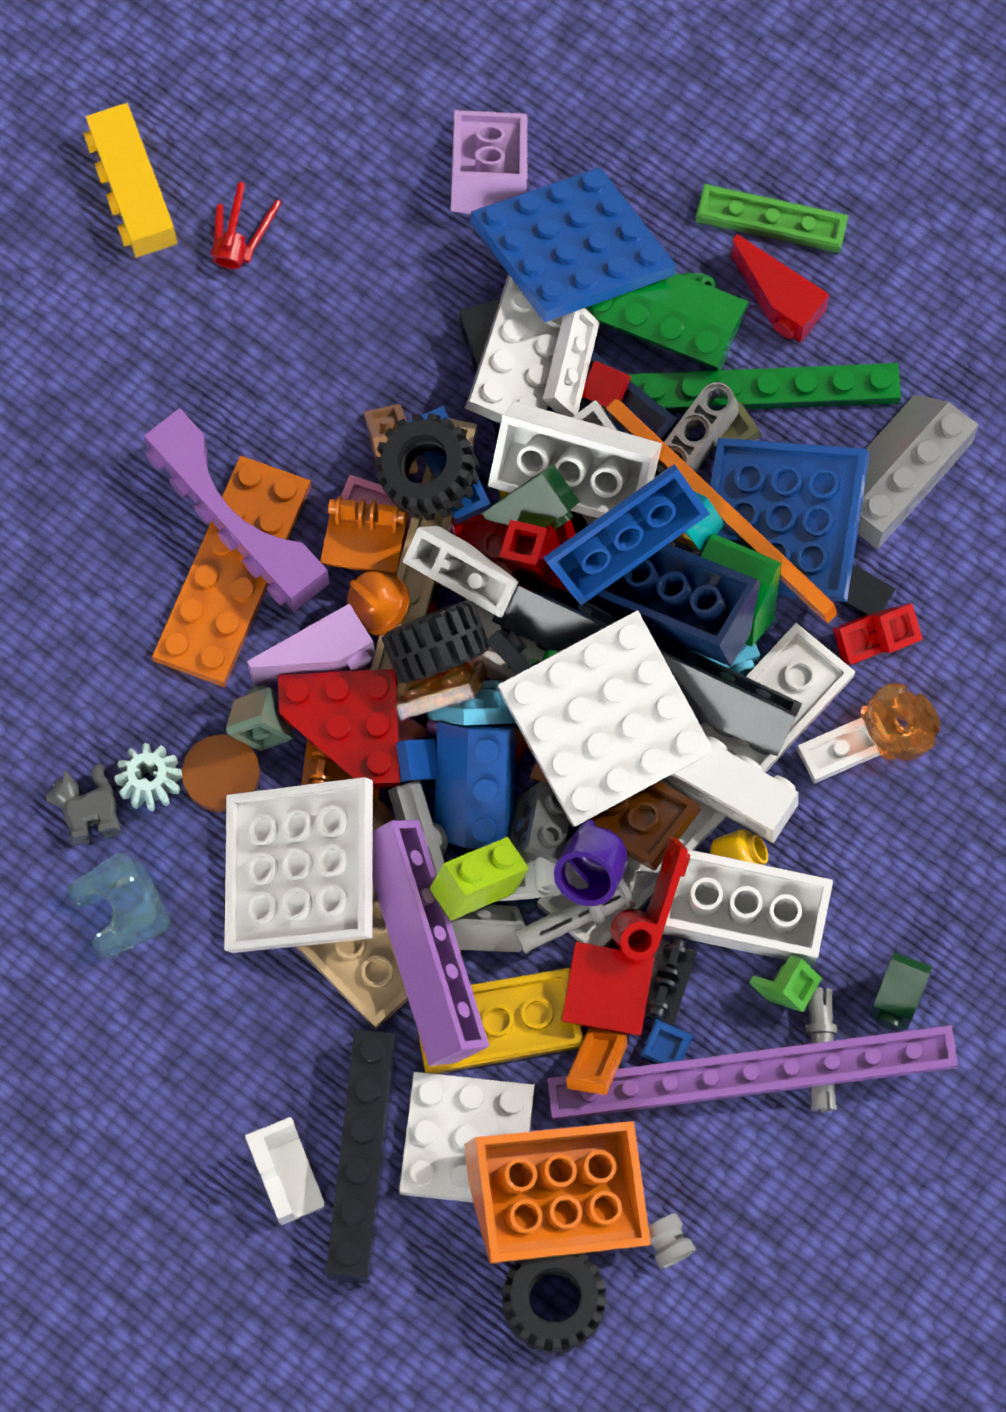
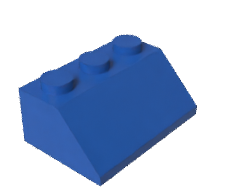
[434,721,517,849]

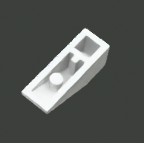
[403,526,518,617]

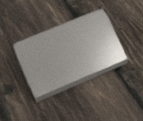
[451,905,525,952]

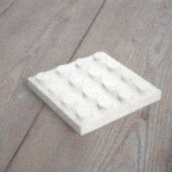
[497,610,714,827]
[224,777,373,953]

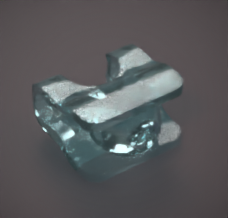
[66,853,171,959]

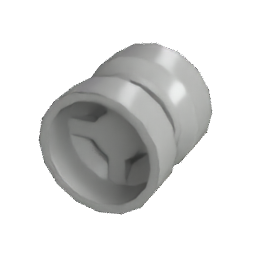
[648,1213,696,1269]

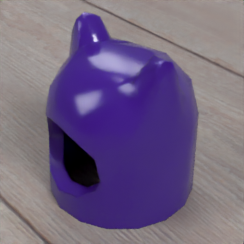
[553,819,628,906]

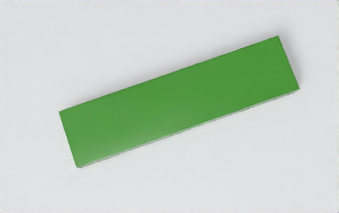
[695,184,849,253]

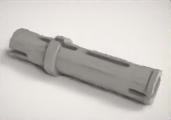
[805,988,837,1112]

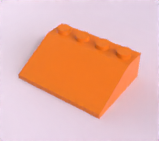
[464,1121,651,1263]

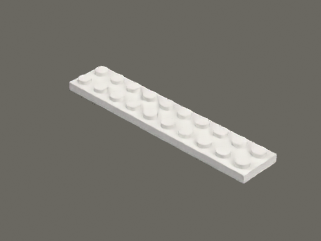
[537,623,855,947]

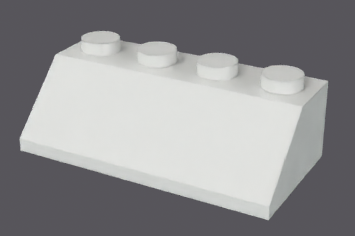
[488,401,662,518]
[663,850,833,966]

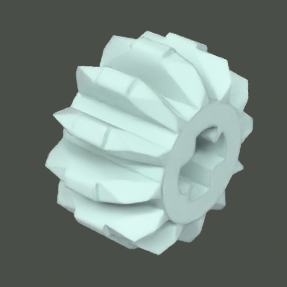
[115,743,182,812]

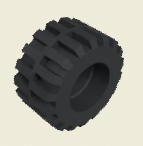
[375,413,480,520]
[381,601,491,683]
[502,1253,606,1355]

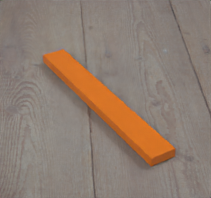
[606,399,837,624]

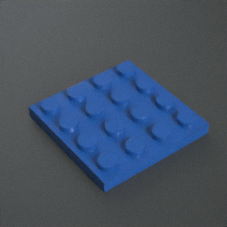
[470,167,676,322]
[699,438,870,602]

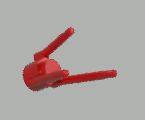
[211,182,281,269]

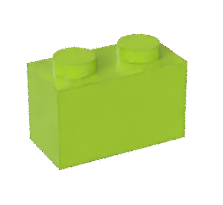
[429,837,529,921]

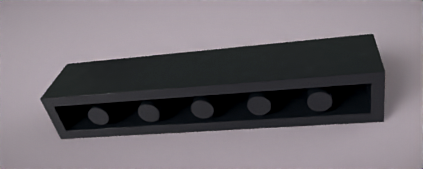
[326,1029,397,1284]

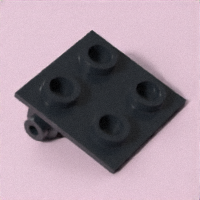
[614,938,697,1026]

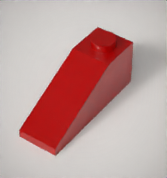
[731,234,829,343]

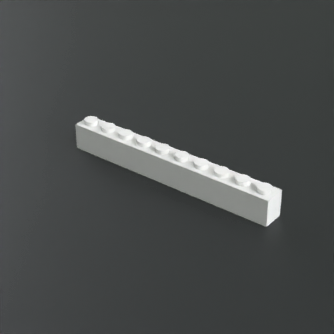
[464,600,798,843]

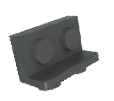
[508,781,569,864]

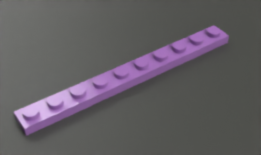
[547,1025,958,1121]

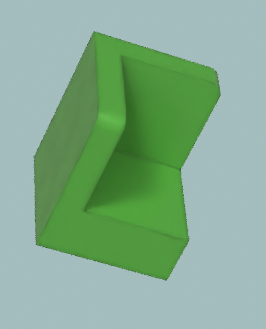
[749,955,822,1012]

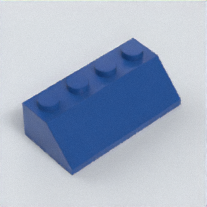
[544,464,710,605]

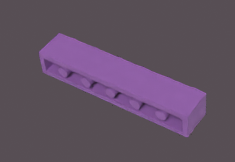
[372,820,490,1066]

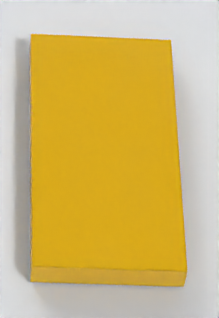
[418,968,583,1074]

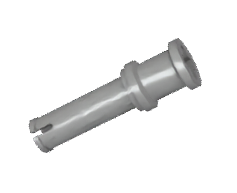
[514,878,635,954]

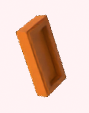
[567,1028,628,1095]

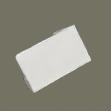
[245,1117,325,1225]

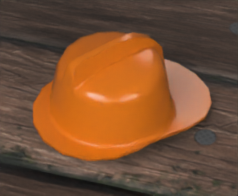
[347,571,410,636]

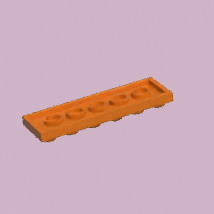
[152,455,311,687]

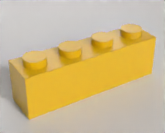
[83,103,178,258]

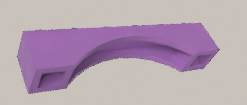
[144,408,329,612]

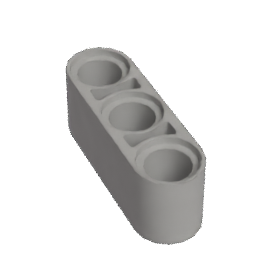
[656,382,739,474]

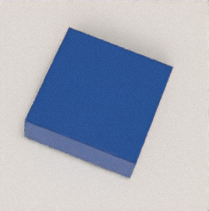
[396,739,439,782]
[640,1019,693,1064]

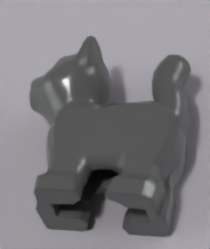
[46,764,121,847]

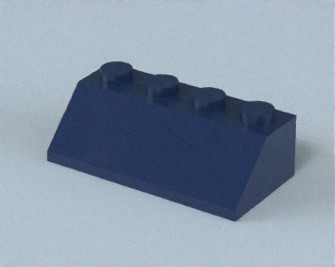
[592,544,760,667]

